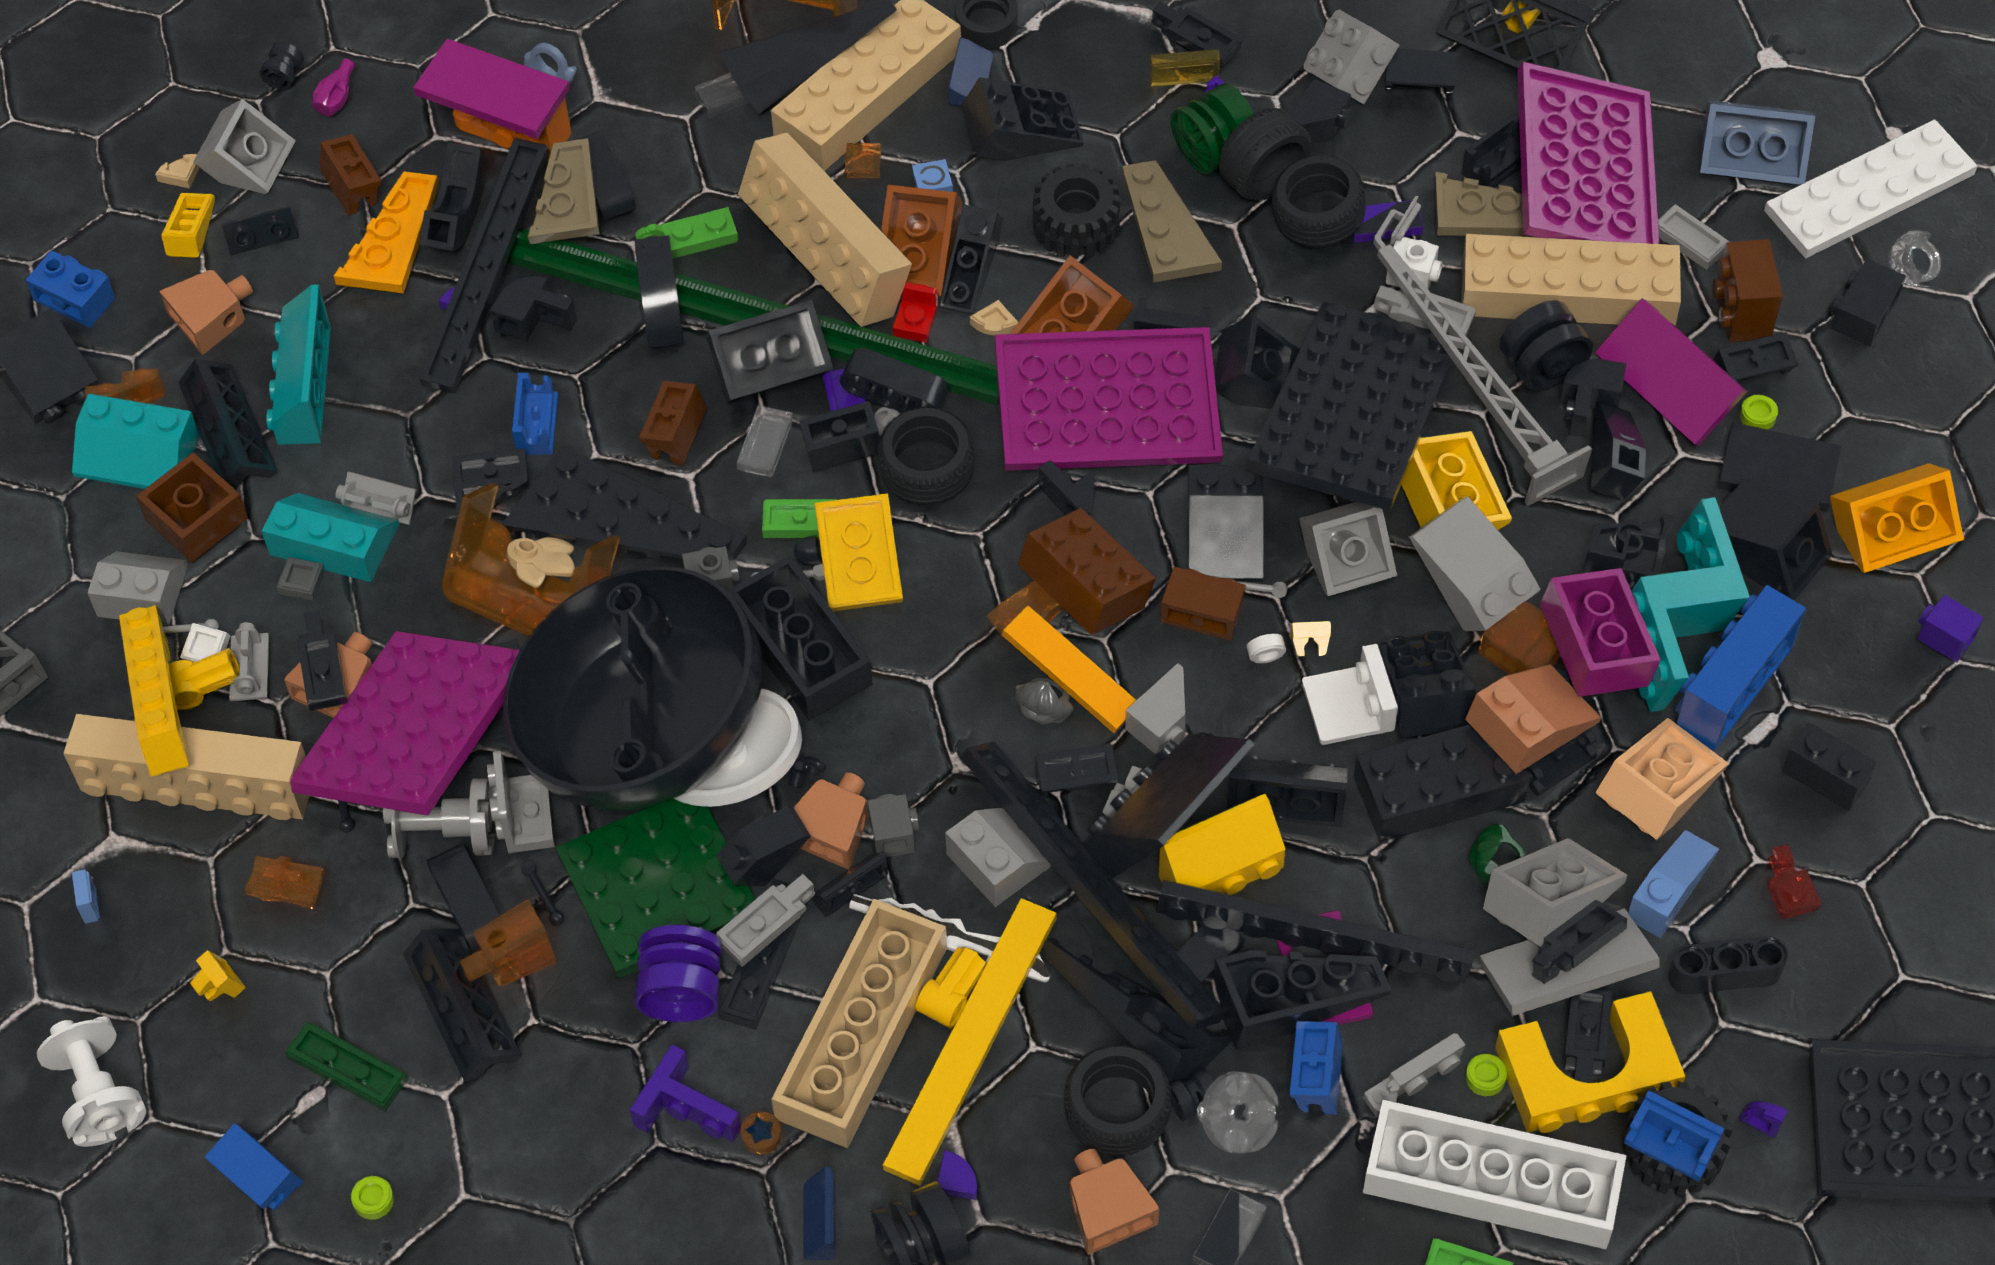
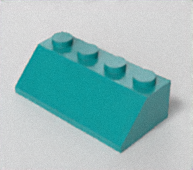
[267,284,331,445]

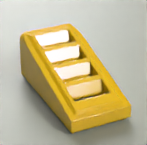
[161,193,215,258]

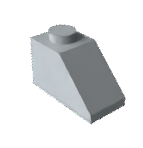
[1125,663,1185,753]

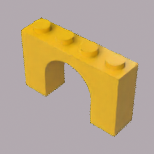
[1495,991,1685,1133]

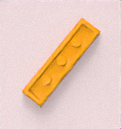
[1002,606,1136,734]

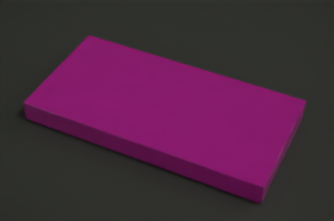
[413,39,570,139]
[1595,298,1747,446]

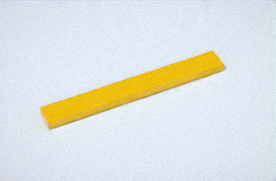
[883,898,1057,1186]

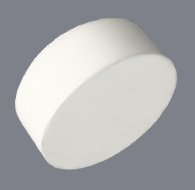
[1246,634,1286,664]

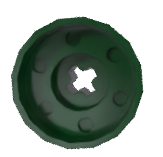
[1170,84,1254,175]

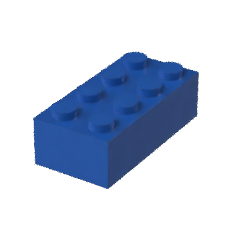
[1675,585,1806,752]

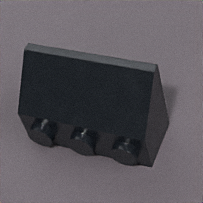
[1227,755,1348,827]

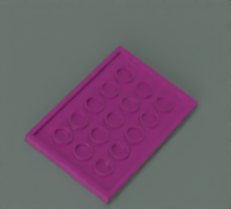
[1518,62,1659,244]
[994,327,1223,471]
[291,631,520,816]

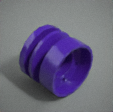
[635,925,722,1022]

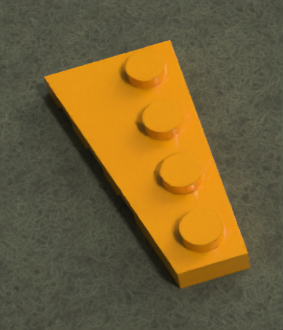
[334,171,439,294]

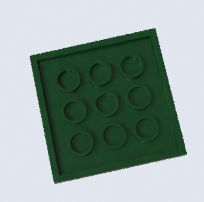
[555,799,755,979]

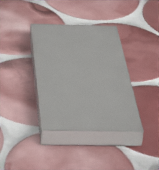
[1480,908,1660,1016]

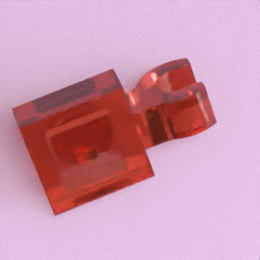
[1768,844,1821,919]

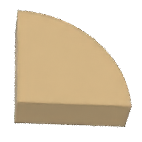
[155,154,200,188]
[970,300,1018,336]

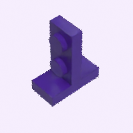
[630,1045,742,1142]

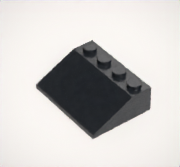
[1081,734,1255,878]

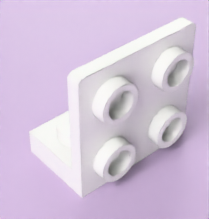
[1302,644,1398,745]

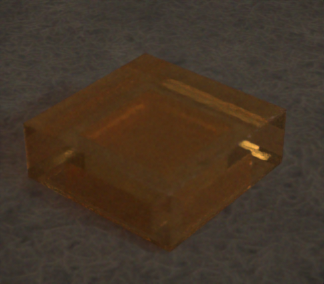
[845,143,882,178]

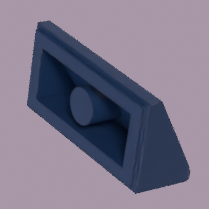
[948,38,994,106]
[803,1167,835,1260]

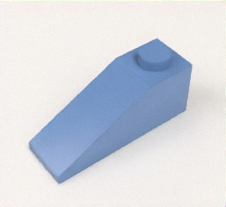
[1628,830,1719,939]

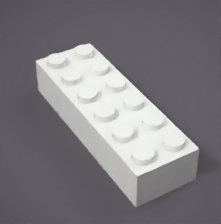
[1363,1100,1626,1249]

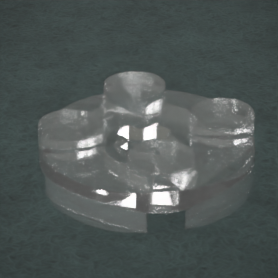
[1197,1071,1279,1154]

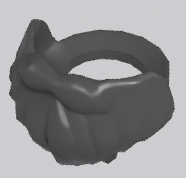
[1015,677,1074,724]

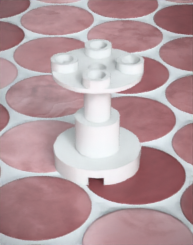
[37,1016,146,1147]

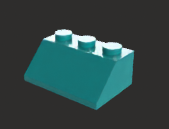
[72,394,200,489]
[262,493,399,582]

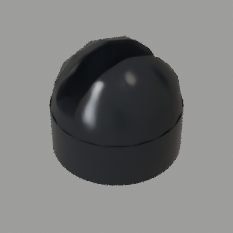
[793,535,822,566]

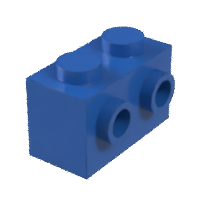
[26,250,115,328]

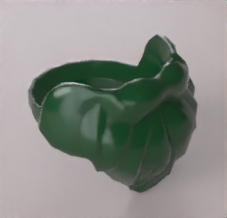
[1469,824,1526,885]

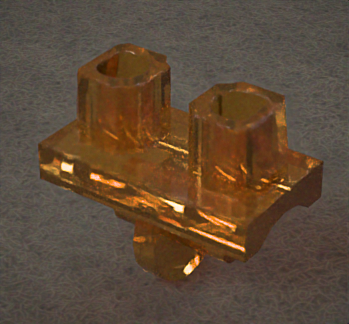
[244,856,325,909]

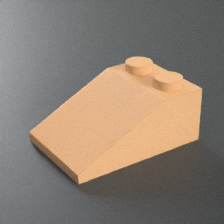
[1596,718,1729,840]

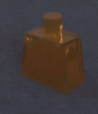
[1479,602,1561,675]
[459,899,557,986]

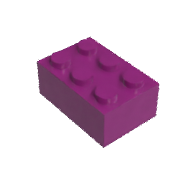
[1540,568,1661,697]

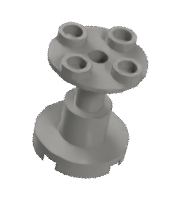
[383,778,495,859]

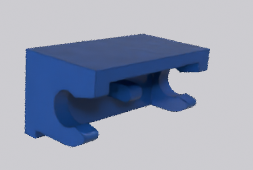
[512,373,559,455]
[1290,1021,1343,1115]
[1624,1091,1725,1182]
[205,1123,304,1210]

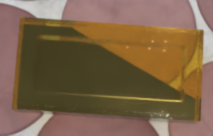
[1150,49,1220,86]

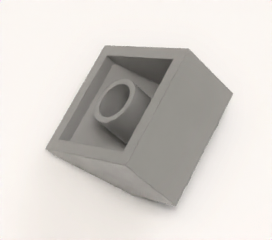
[193,99,296,194]
[1299,502,1397,596]
[87,551,189,626]
[945,808,1052,907]

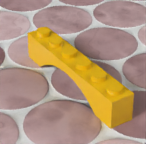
[119,605,189,777]

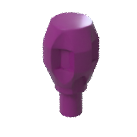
[312,58,355,117]

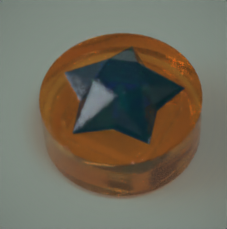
[740,1112,782,1155]

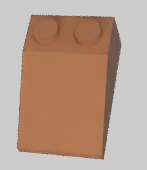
[1466,664,1601,774]

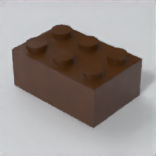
[1018,508,1156,635]

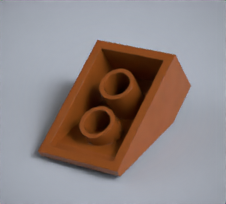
[881,185,963,297]
[1010,256,1135,334]

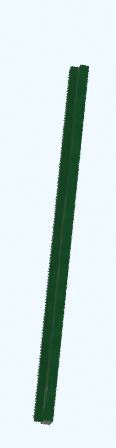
[477,222,999,405]

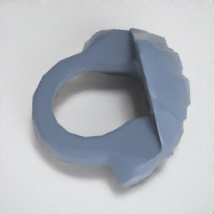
[524,43,577,85]

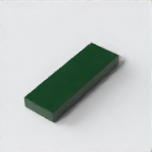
[285,1021,408,1112]

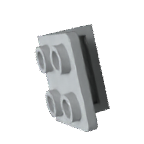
[1304,10,1399,104]
[487,750,555,853]

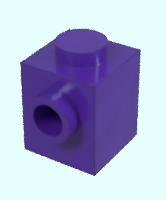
[1918,594,1984,663]

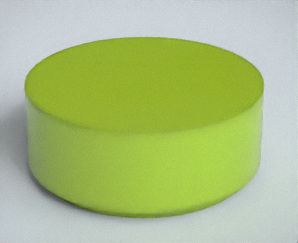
[1740,395,1778,430]
[1465,1054,1507,1096]
[351,1176,394,1220]

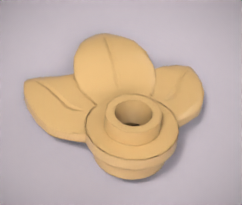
[507,537,575,588]

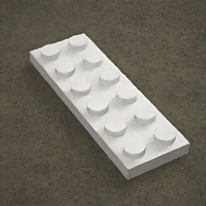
[1764,119,1977,259]

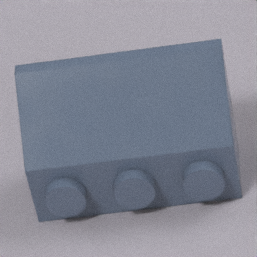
[1700,100,1815,185]

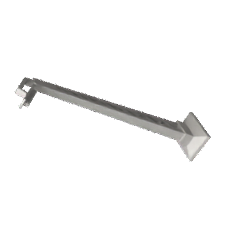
[1373,196,1592,507]

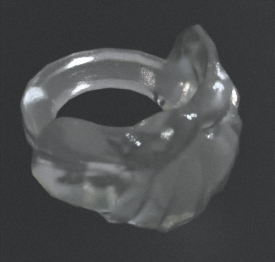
[1887,230,1941,286]

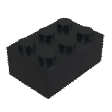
[705,300,834,402]

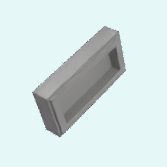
[1658,204,1730,270]

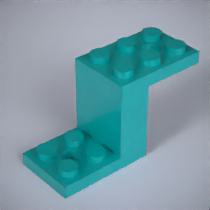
[1631,497,1750,712]

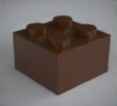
[1713,239,1783,342]
[136,452,248,563]

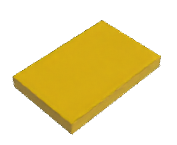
[815,493,903,611]

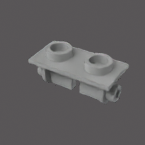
[336,471,416,525]
[229,622,269,702]

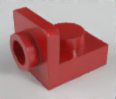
[893,282,938,343]

